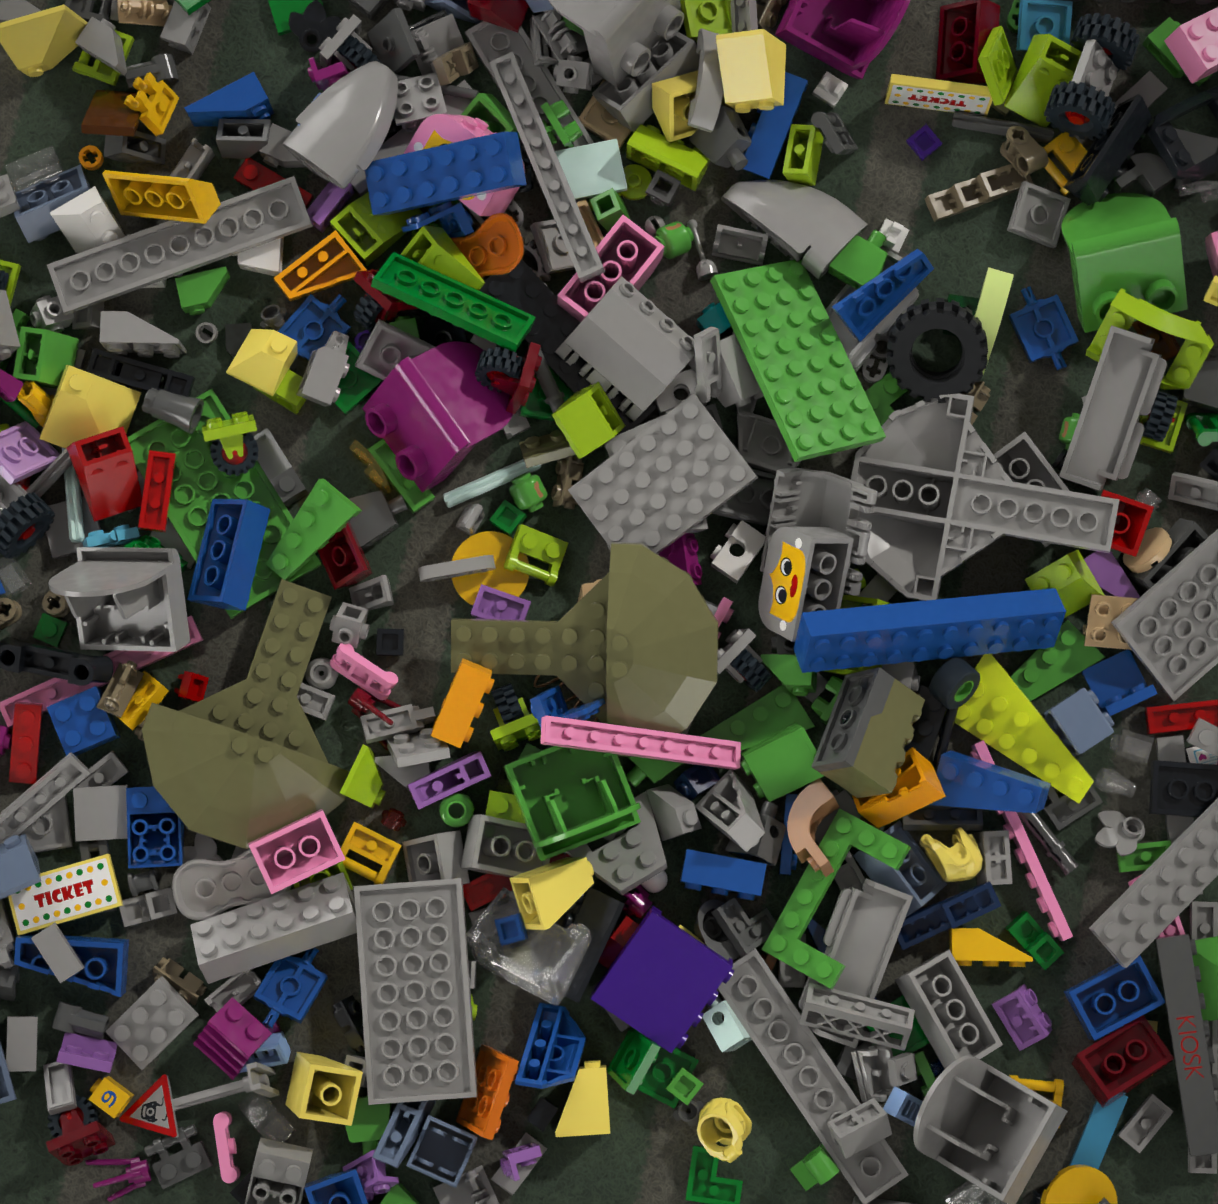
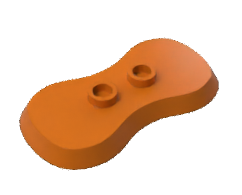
[451,213,524,278]

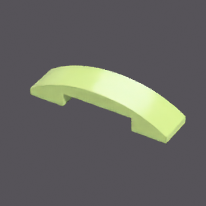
[974,267,1014,375]

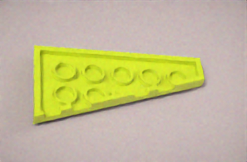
[955,654,1094,804]

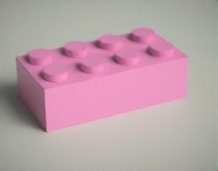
[1164,7,1218,84]

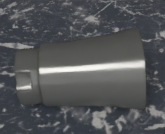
[142,388,204,434]

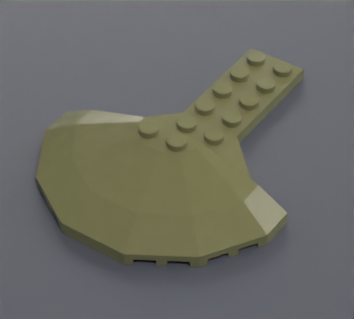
[451,543,718,757]
[141,579,350,849]

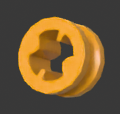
[79,145,104,171]

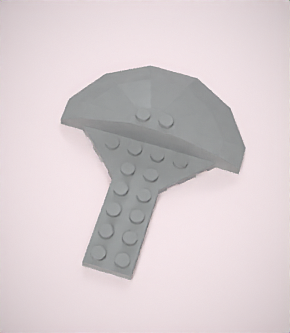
[851,393,1120,601]

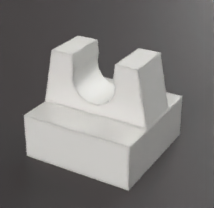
[812,72,848,108]
[879,218,909,254]

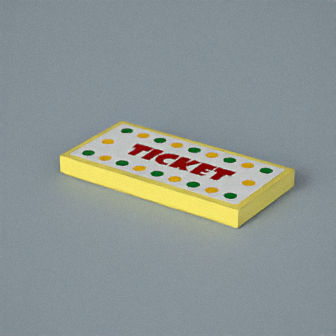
[885,74,993,117]
[8,854,124,936]

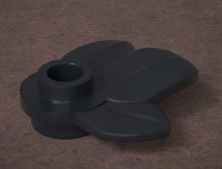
[289,0,341,52]

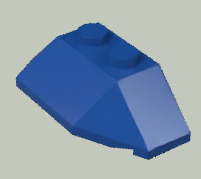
[515,1002,586,1089]

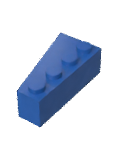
[743,72,808,179]
[929,750,1051,813]
[14,933,129,997]

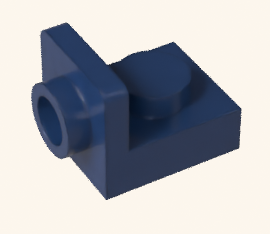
[674,765,720,801]

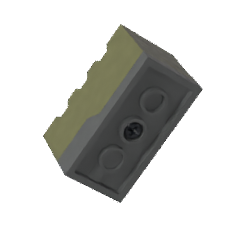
[811,667,925,798]

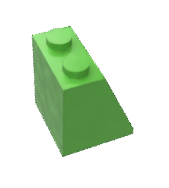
[740,722,824,802]

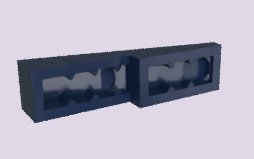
[897,881,1001,950]

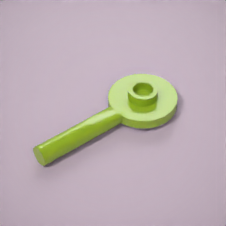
[588,164,652,211]

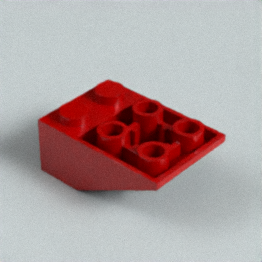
[67,426,142,522]

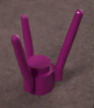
[622,885,652,918]
[85,1156,151,1202]

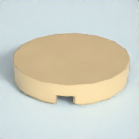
[1123,527,1172,573]

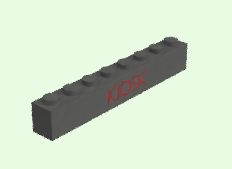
[1155,934,1218,1157]

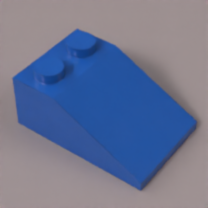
[184,72,274,127]

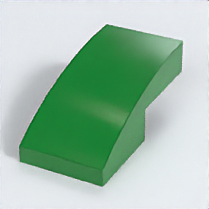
[1005,910,1064,970]

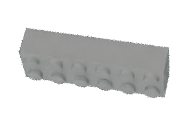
[190,872,357,984]

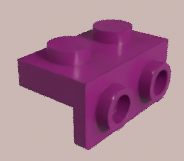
[307,57,350,91]
[658,533,702,586]

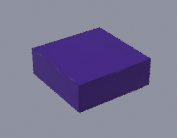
[906,124,943,161]

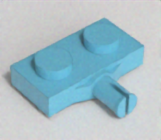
[82,524,140,547]

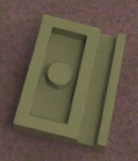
[519,429,576,468]

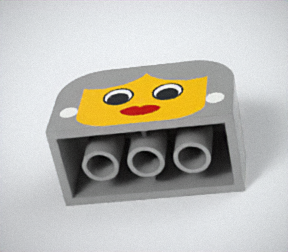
[758,526,854,642]

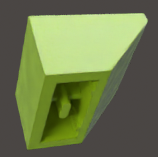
[551,382,625,459]

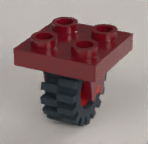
[353,269,419,333]
[475,342,542,414]
[46,1095,116,1166]

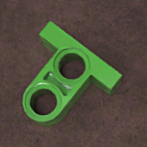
[790,1144,840,1191]

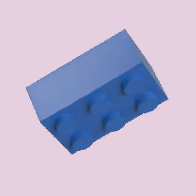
[680,849,767,901]
[1063,955,1166,1041]

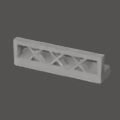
[799,983,915,1051]

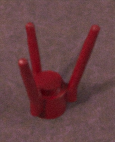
[348,687,401,750]

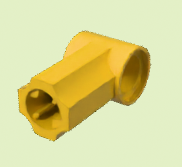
[17,381,54,427]

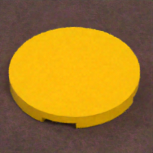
[451,531,529,606]
[1040,1164,1118,1204]

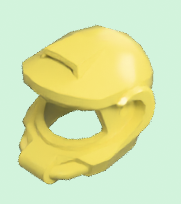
[920,827,983,882]
[697,1097,752,1163]

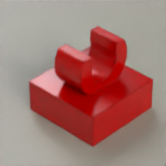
[174,671,209,702]

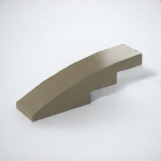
[924,164,1033,222]

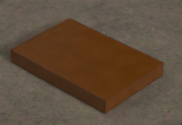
[81,90,148,137]

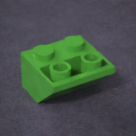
[13,326,79,389]

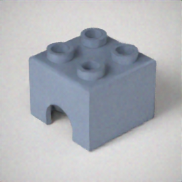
[1042,688,1114,756]
[406,1115,478,1188]

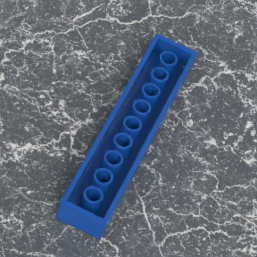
[794,588,1066,673]

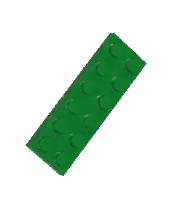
[371,252,536,352]

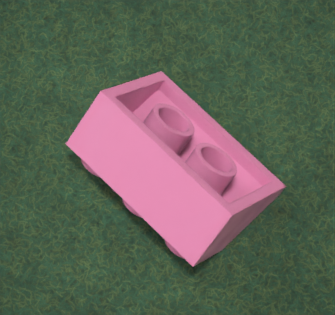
[248,809,345,894]

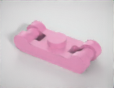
[329,643,398,700]
[213,1111,241,1183]

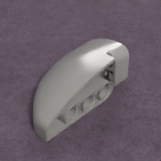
[283,61,398,189]
[721,179,868,280]

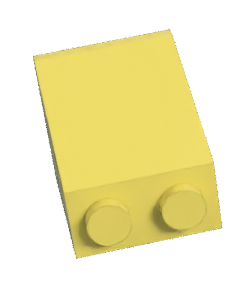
[716,29,786,113]
[509,857,594,930]
[285,1052,363,1126]
[555,1060,610,1137]

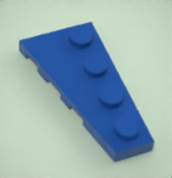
[832,249,934,342]

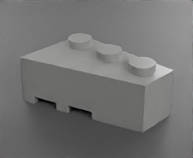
[695,769,765,852]

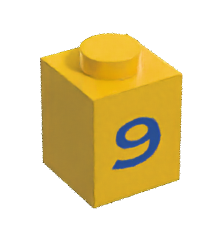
[88,1076,134,1119]

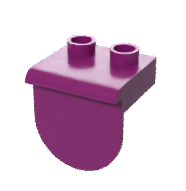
[775,0,911,79]
[362,341,513,493]

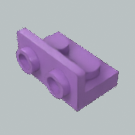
[307,182,354,233]
[471,584,531,620]
[992,984,1052,1051]
[56,1032,118,1073]
[500,1142,542,1181]
[343,1149,399,1202]

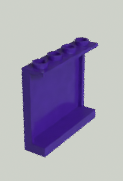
[591,906,734,1053]

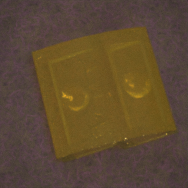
[349,440,392,495]

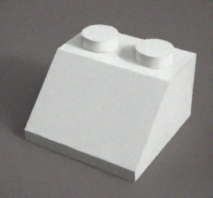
[50,186,125,253]

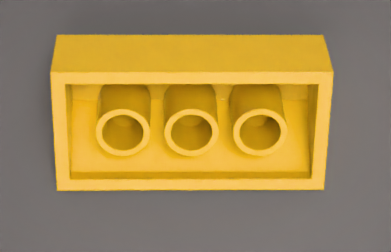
[102,170,221,224]

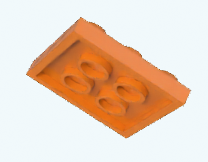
[456,1044,519,1140]

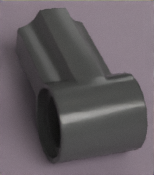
[125,54,179,90]
[52,1001,110,1039]

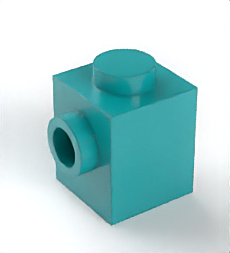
[696,302,732,338]

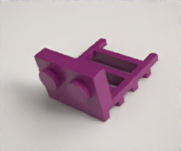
[193,997,272,1080]

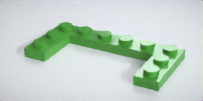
[762,808,911,990]

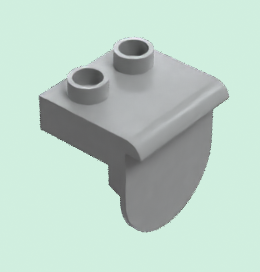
[548,0,684,87]
[49,547,190,652]
[913,1055,1068,1204]

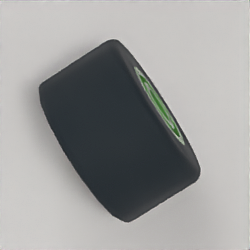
[929,657,980,709]

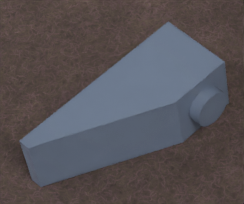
[372,1100,436,1169]

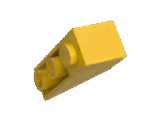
[949,928,1033,967]

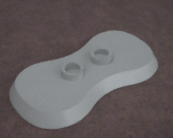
[172,849,291,921]

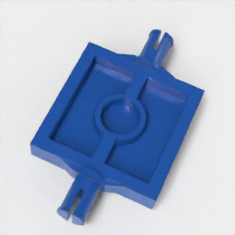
[1009,286,1079,371]
[278,294,351,362]
[254,947,328,1029]

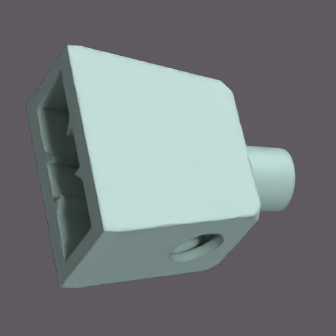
[702,994,752,1053]

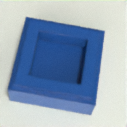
[494,913,529,946]

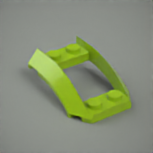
[1086,288,1214,390]

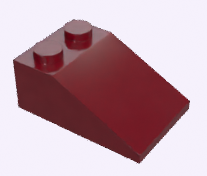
[1071,1015,1174,1108]

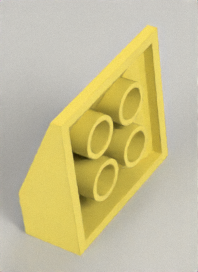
[0,4,88,77]
[39,365,141,449]

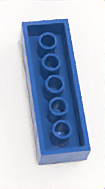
[365,131,527,215]

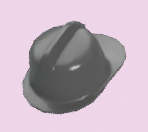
[694,899,739,960]

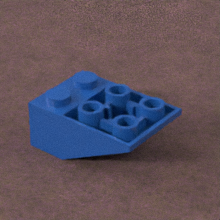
[126,787,185,868]

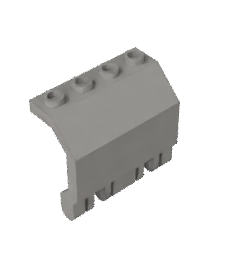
[555,276,695,422]
[760,468,878,595]

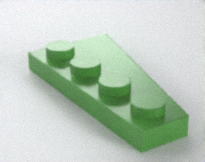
[266,479,362,580]
[1010,620,1105,701]
[700,685,815,751]

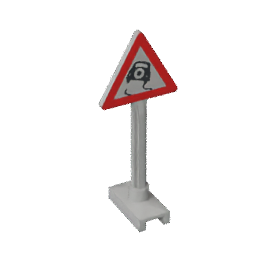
[120,1062,280,1138]

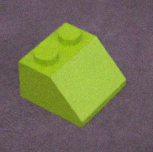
[1025,550,1104,618]

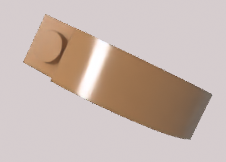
[787,778,839,877]

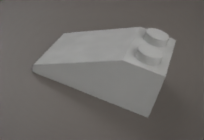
[461,814,550,877]

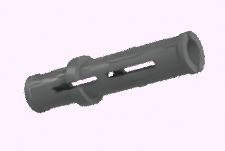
[535,347,565,413]
[1017,812,1079,876]

